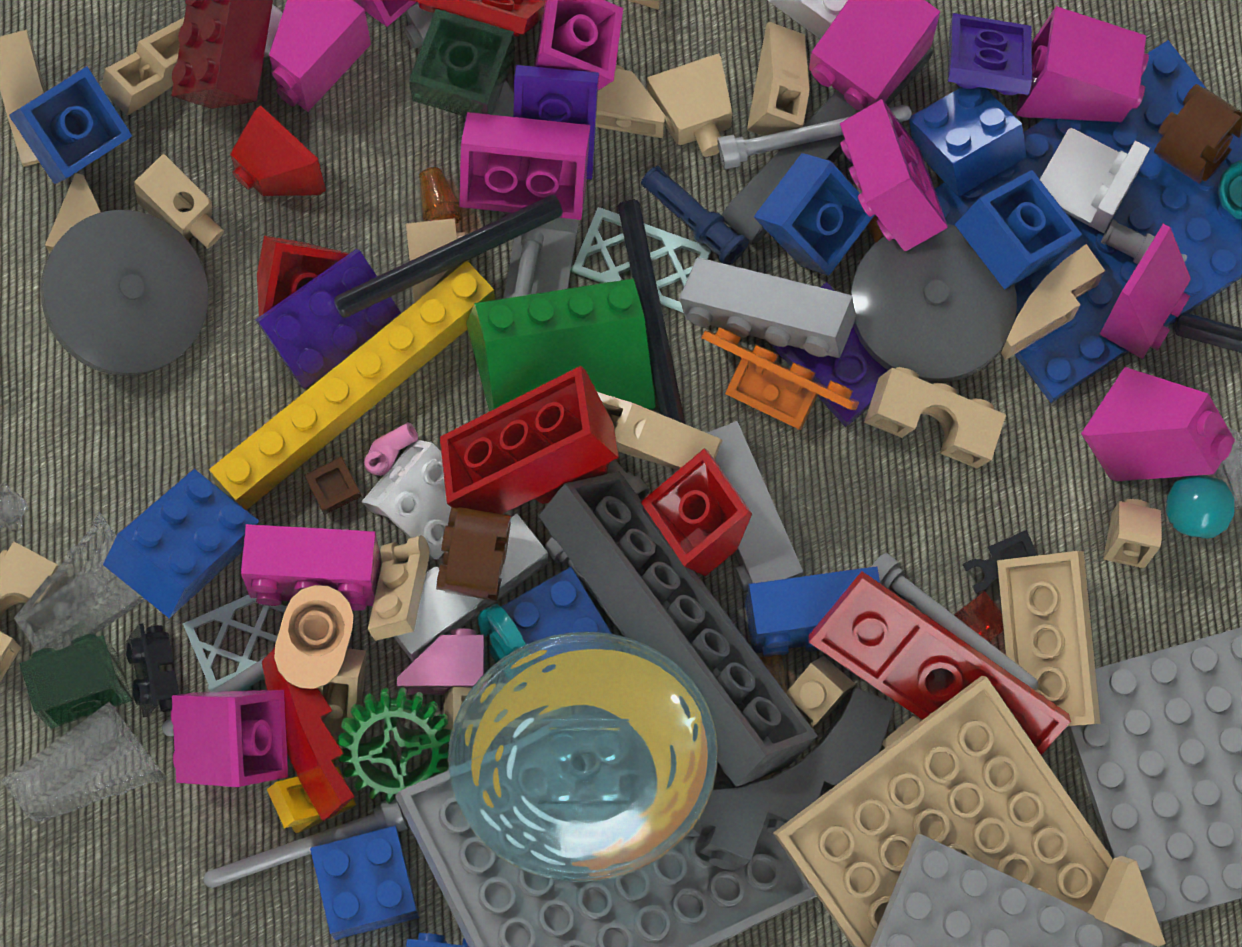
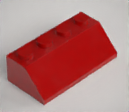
[440,366,619,514]

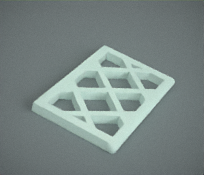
[571,207,712,313]
[183,595,287,692]

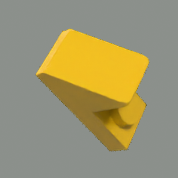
[267,766,356,833]

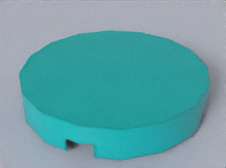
[478,604,533,686]

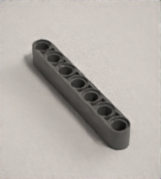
[722,48,933,245]

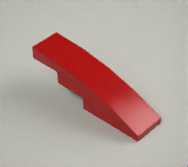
[262,647,355,821]

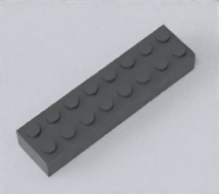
[539,471,818,787]

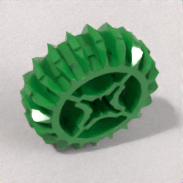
[337,687,455,804]

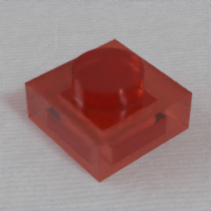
[954,591,1004,642]

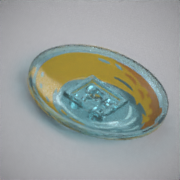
[448,632,718,882]

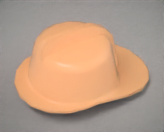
[274,585,353,689]

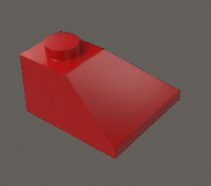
[230,105,326,196]
[257,236,350,317]
[641,448,752,576]

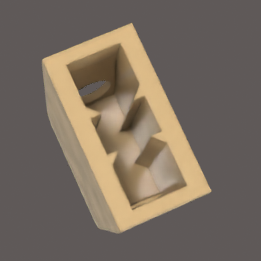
[647,53,732,157]
[134,154,224,249]

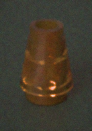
[419,167,462,224]

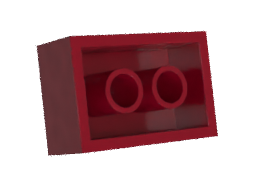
[171,0,273,109]

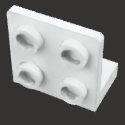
[1040,128,1150,233]
[361,440,452,559]

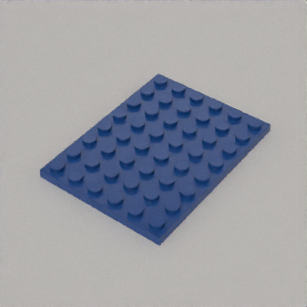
[935,40,1242,403]

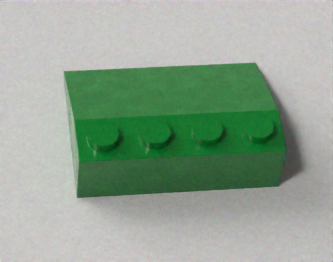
[466,278,656,412]

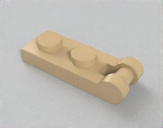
[368,535,430,641]

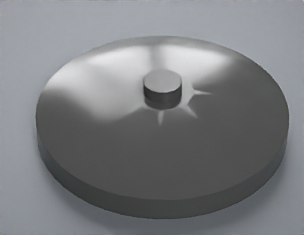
[40,210,209,376]
[850,224,1017,384]

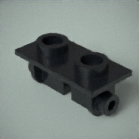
[126,623,180,718]

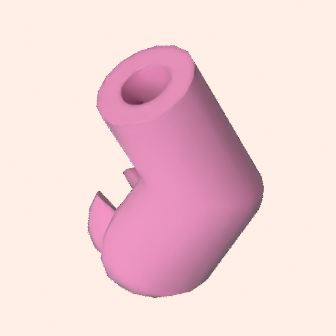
[364,422,418,476]

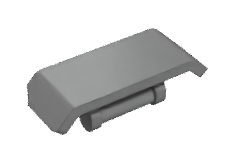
[503,218,579,299]

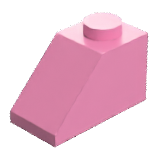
[397,629,485,695]

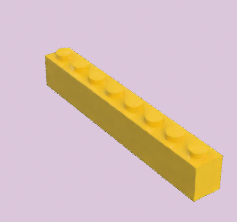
[209,260,495,510]

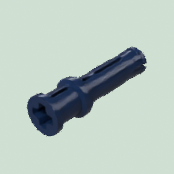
[641,165,749,265]

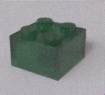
[409,9,515,117]
[19,634,133,729]

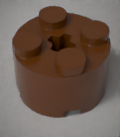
[1154,84,1242,184]
[436,507,511,601]

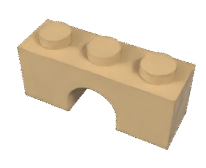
[864,367,1006,468]
[0,541,65,682]

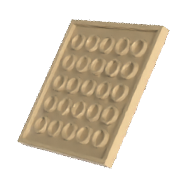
[773,676,1113,947]

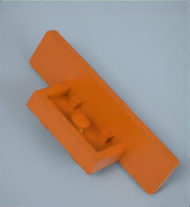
[701,327,859,430]

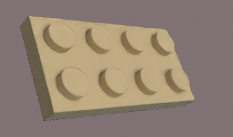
[997,551,1101,727]

